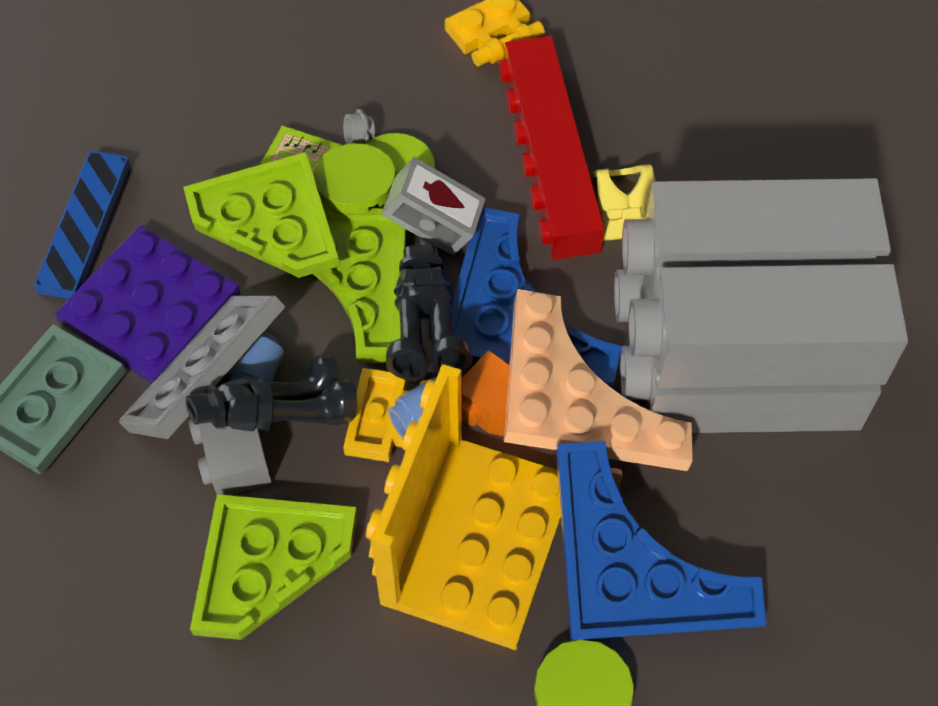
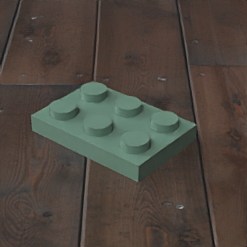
[0,324,126,476]

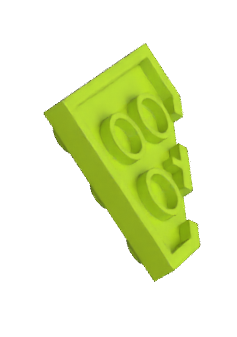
[183,152,341,278]
[190,494,357,640]

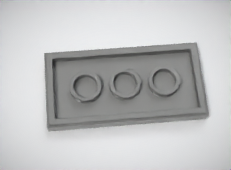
[119,296,285,439]

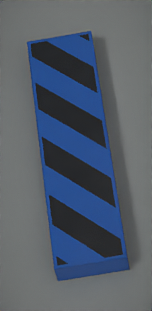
[33,150,131,299]

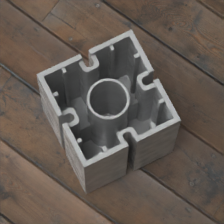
[614,178,909,433]

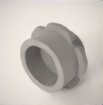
[343,109,375,144]

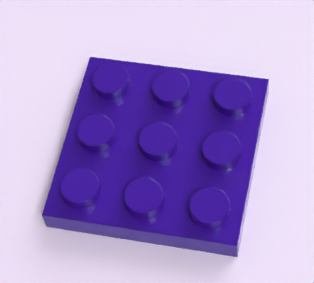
[55,225,241,383]

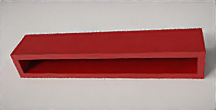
[498,36,604,260]

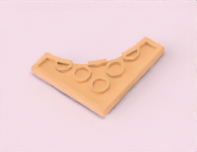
[504,289,693,471]

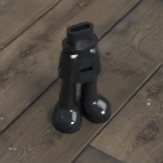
[385,245,472,382]
[185,354,357,431]

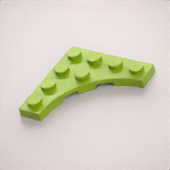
[237,208,406,363]

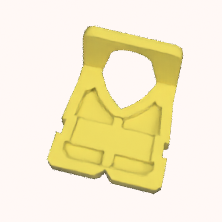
[591,164,656,241]

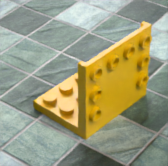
[366,364,561,650]

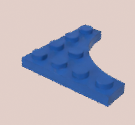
[450,207,621,389]
[556,441,766,640]

